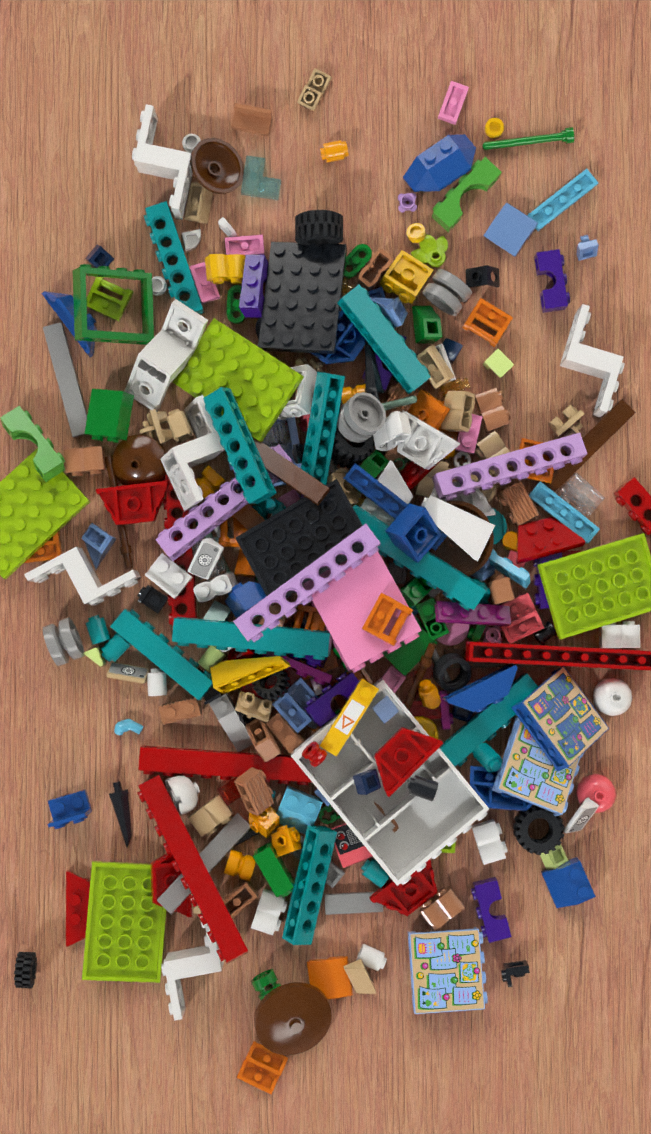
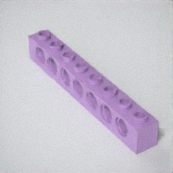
[432,433,587,501]
[155,444,294,561]
[233,524,380,642]

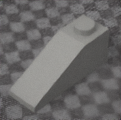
[209,693,253,752]

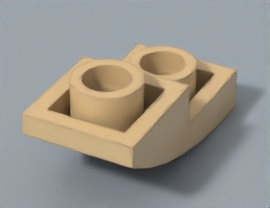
[297,68,332,111]

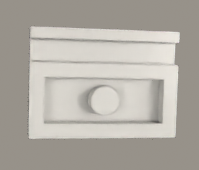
[145,553,193,599]

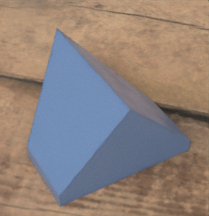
[370,297,408,328]
[81,523,116,570]

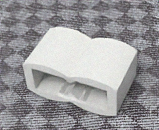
[373,411,412,452]
[193,572,238,602]
[599,621,640,648]
[472,819,508,865]
[251,889,288,935]

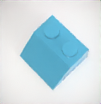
[276,785,323,835]

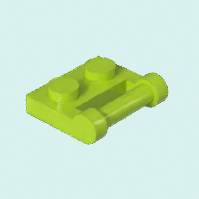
[86,277,133,322]

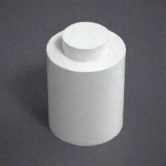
[147,668,167,696]
[356,944,387,971]

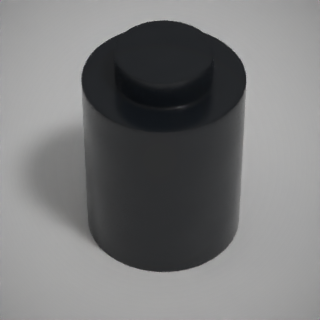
[407,775,438,801]

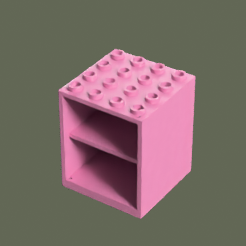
[303,552,422,673]

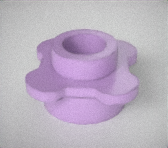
[398,193,417,213]

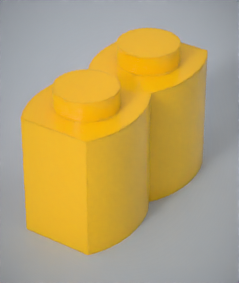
[205,254,245,285]

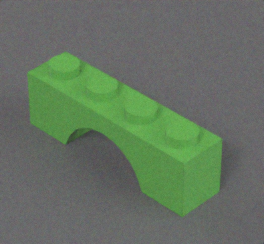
[432,157,502,233]
[0,406,65,482]

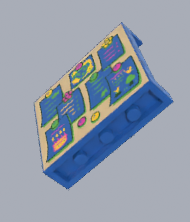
[511,666,609,771]

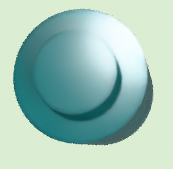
[85,615,111,645]
[101,633,131,662]
[473,743,503,772]
[361,858,390,888]

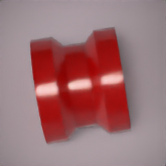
[302,741,327,767]

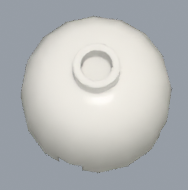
[593,678,632,716]
[165,776,200,816]

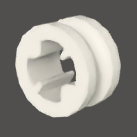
[453,452,471,468]

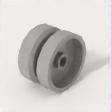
[422,269,472,316]
[337,392,386,443]
[42,617,85,666]

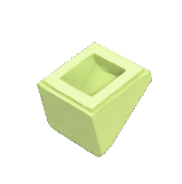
[83,647,106,667]
[540,844,568,870]

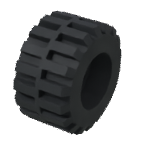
[295,210,343,245]
[331,426,375,468]
[513,805,565,855]

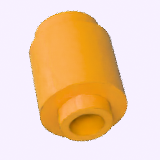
[320,140,349,163]

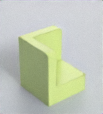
[483,348,514,378]

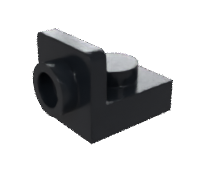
[137,585,168,614]
[501,960,530,988]

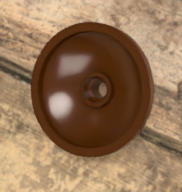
[190,138,244,194]
[112,434,167,485]

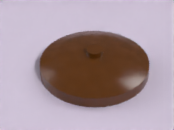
[429,500,494,576]
[254,982,332,1055]

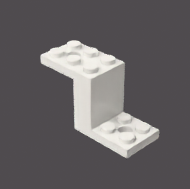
[132,104,193,220]
[124,299,208,412]
[560,304,625,418]
[160,395,225,511]
[24,547,141,606]
[161,922,224,1021]

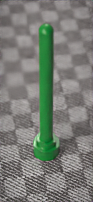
[482,127,574,150]

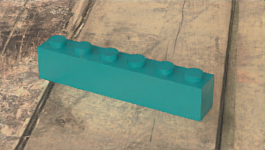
[337,284,431,395]
[110,609,213,701]
[439,673,538,767]

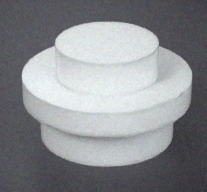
[182,134,201,153]
[152,276,167,296]

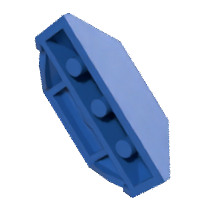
[403,134,476,192]
[41,291,97,358]
[311,310,365,364]
[442,663,517,713]
[470,766,533,811]

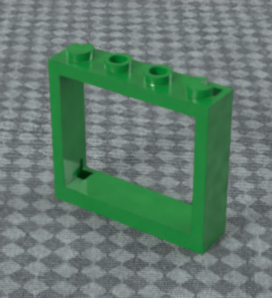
[73,264,154,345]

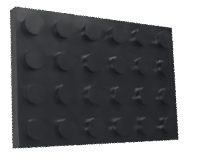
[258,242,347,354]
[236,479,364,606]

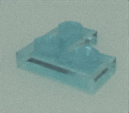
[241,155,281,200]

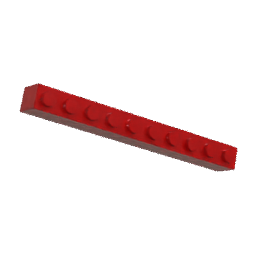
[465,641,651,671]
[138,745,313,785]
[137,775,248,964]

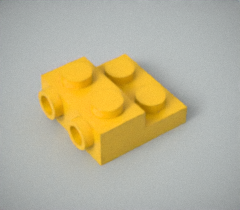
[380,250,434,304]

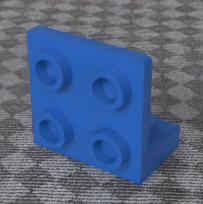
[47,789,92,829]

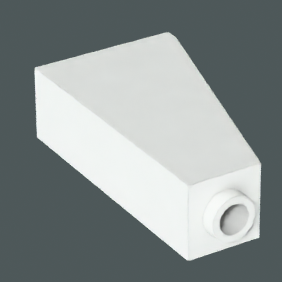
[421,495,495,561]

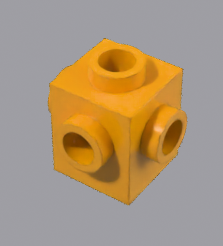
[249,806,280,838]
[271,825,302,857]

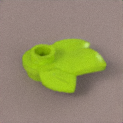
[411,234,448,268]

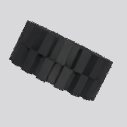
[252,670,290,701]
[14,952,37,989]

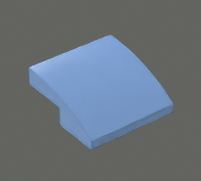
[484,203,538,257]
[272,677,318,733]

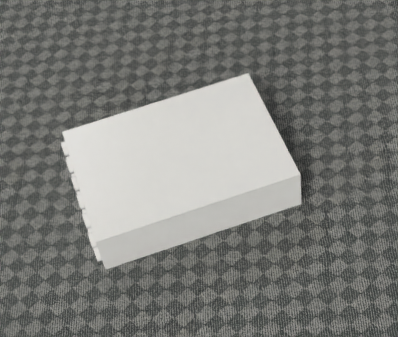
[291,678,489,886]

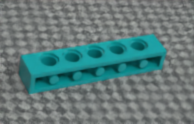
[143,201,204,314]
[301,372,345,485]
[203,387,277,504]
[282,825,337,945]

